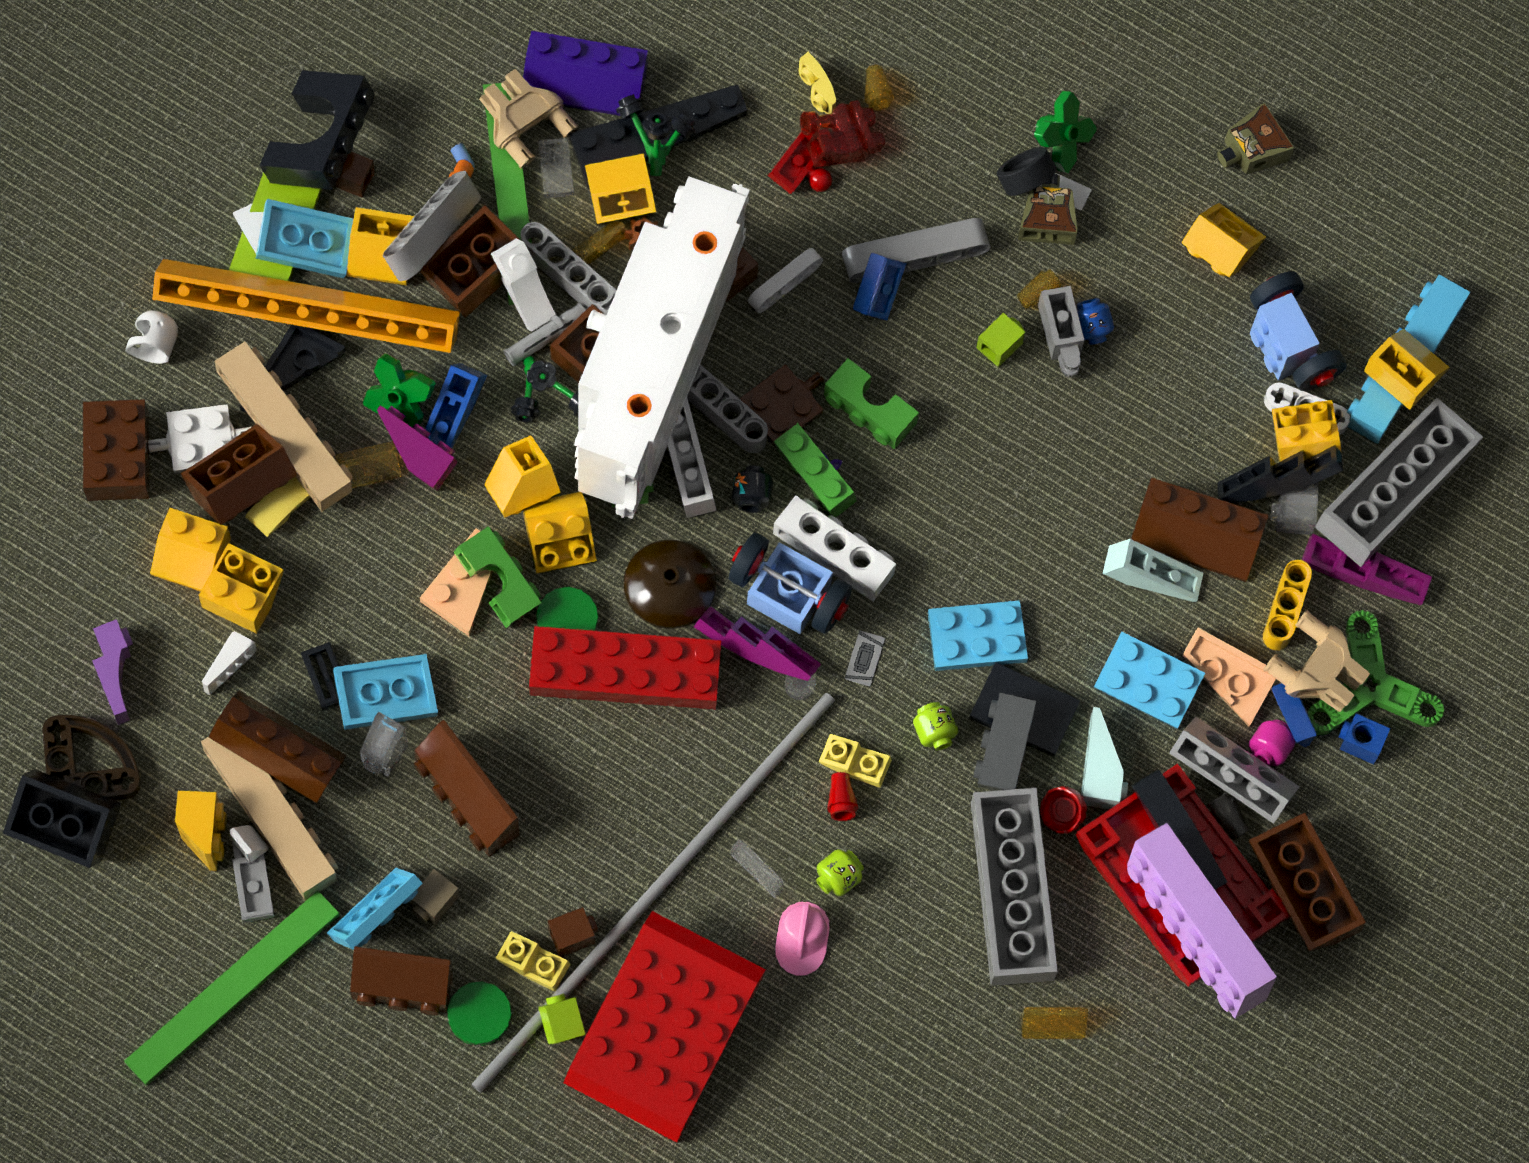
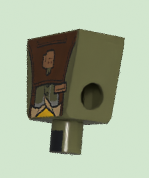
[1217,103,1294,174]
[1018,174,1077,245]

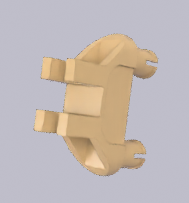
[479,69,579,169]
[1263,610,1370,712]

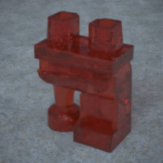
[800,100,885,168]

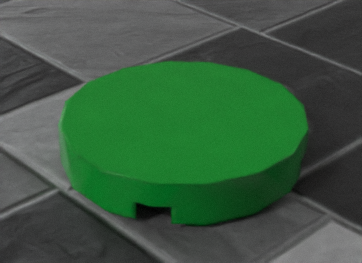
[536,587,598,631]
[447,981,511,1046]

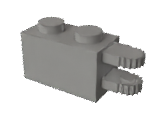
[1038,286,1084,378]

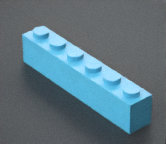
[1347,274,1470,444]

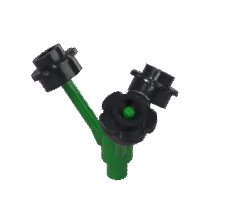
[616,94,696,176]
[511,356,578,423]

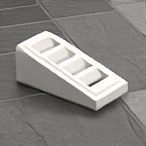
[202,631,257,695]

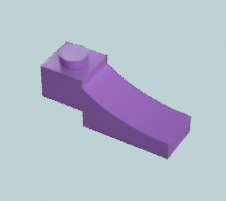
[92,619,133,725]

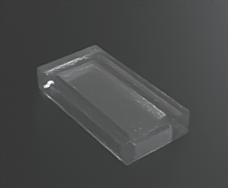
[538,137,574,199]
[731,839,784,898]

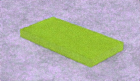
[229,172,322,281]

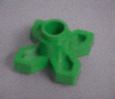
[1034,90,1097,173]
[363,353,436,427]

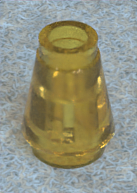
[864,65,894,111]
[1016,269,1062,309]

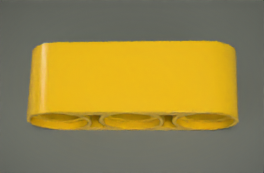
[1263,560,1312,651]

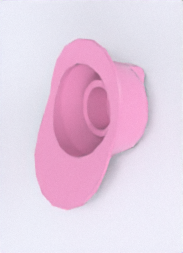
[775,902,830,976]

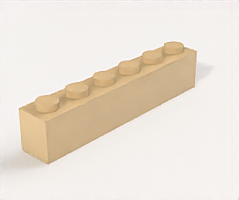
[215,341,353,512]
[201,737,338,901]

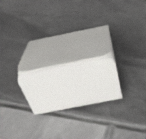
[229,825,269,863]

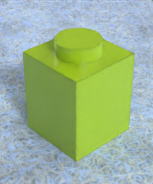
[976,313,1025,367]
[538,993,586,1044]

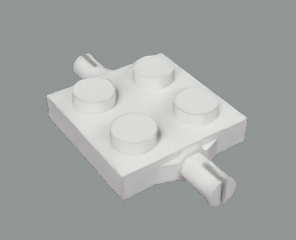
[148,404,252,474]

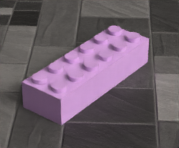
[1127,823,1277,1018]

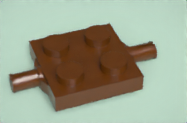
[739,364,825,449]

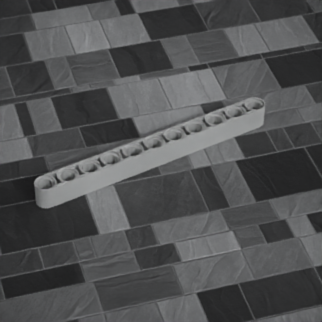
[520,222,768,453]

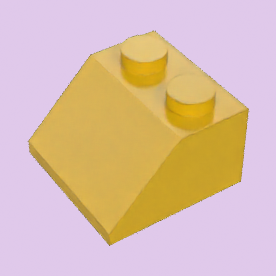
[1181,203,1266,278]
[150,508,231,592]

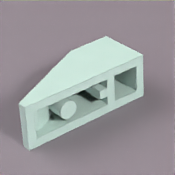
[1103,539,1204,602]
[1081,707,1128,809]

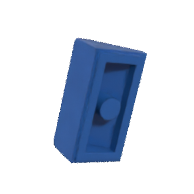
[853,253,906,320]
[1271,683,1317,747]

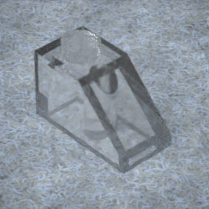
[1271,482,1319,536]
[360,711,408,776]

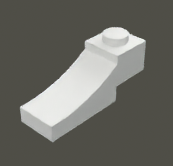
[491,239,556,332]

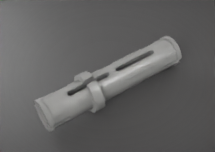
[503,303,586,367]

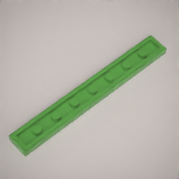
[483,83,532,305]
[124,891,340,1086]

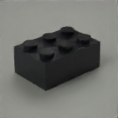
[3,769,121,868]

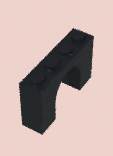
[259,70,375,190]

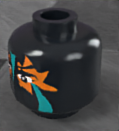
[732,465,773,513]

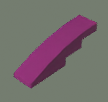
[1301,534,1432,605]
[694,606,821,681]

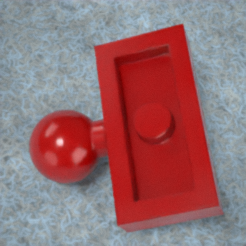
[767,129,832,194]

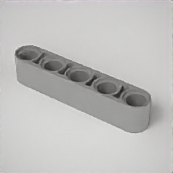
[382,171,481,281]
[842,218,991,283]

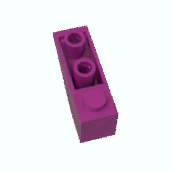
[377,405,458,491]

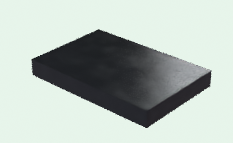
[969,662,1080,757]

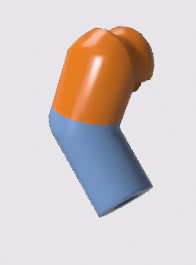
[449,143,475,178]

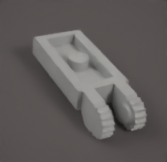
[232,832,275,923]

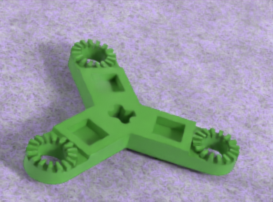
[1307,610,1444,735]

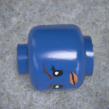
[1076,298,1114,345]

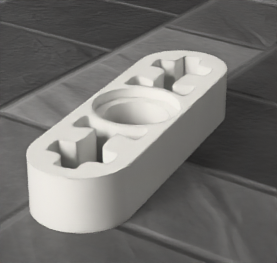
[748,248,823,313]
[1264,383,1350,435]

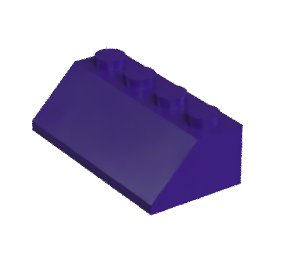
[523,31,648,116]

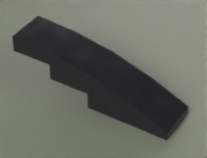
[1217,445,1343,503]
[1131,770,1227,890]

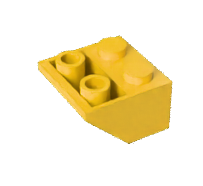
[585,154,656,224]
[347,207,414,286]
[1364,329,1450,410]
[1272,400,1341,462]
[484,435,561,517]
[523,492,597,574]
[198,543,284,634]
[175,791,227,871]

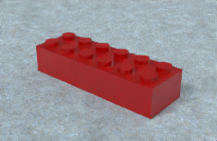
[529,626,721,710]

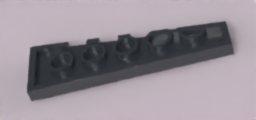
[569,84,748,189]

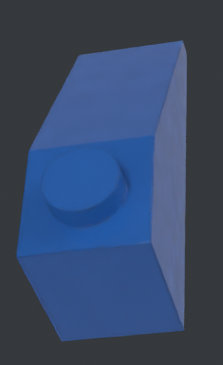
[425,363,487,448]

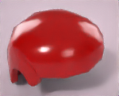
[1040,786,1087,834]

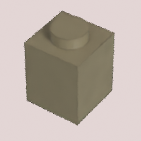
[410,869,460,925]

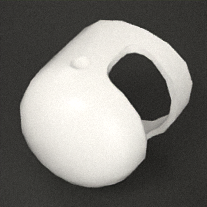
[126,310,178,364]

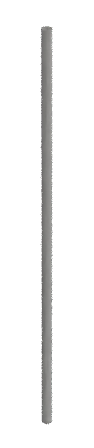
[471,693,835,1093]

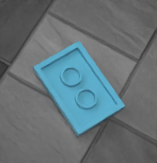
[256,199,353,278]
[928,600,1028,671]
[1094,632,1205,729]
[333,654,438,730]
[327,868,423,949]

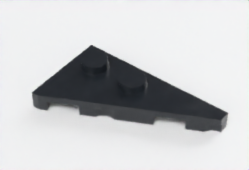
[240,325,346,414]

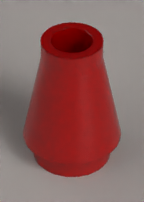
[827,772,858,821]

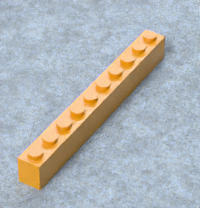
[152,259,460,353]

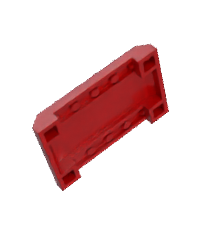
[1076,763,1290,987]
[563,911,767,1143]

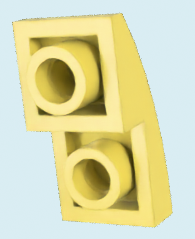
[799,52,837,118]
[245,477,310,537]
[819,734,892,788]
[496,931,571,992]

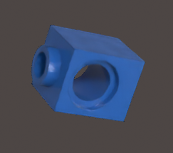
[1338,713,1391,765]

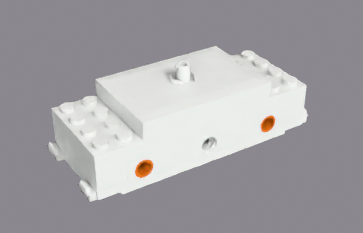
[574,176,750,519]

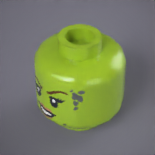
[913,702,959,751]
[816,849,864,896]

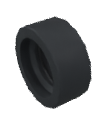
[997,147,1057,196]

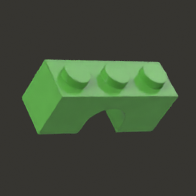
[824,358,919,449]
[774,423,857,518]
[454,526,541,628]

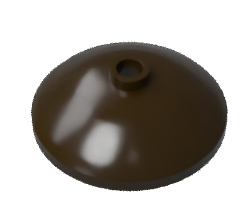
[624,540,716,629]

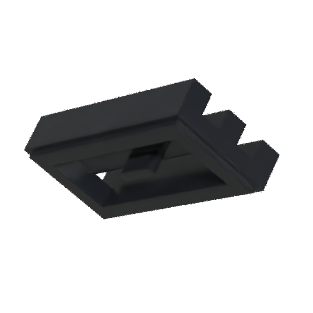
[301,642,340,711]

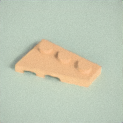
[420,528,493,636]
[1182,628,1276,727]

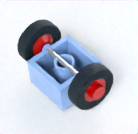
[1250,271,1347,391]
[728,532,852,634]

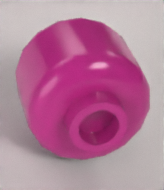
[1249,720,1296,766]

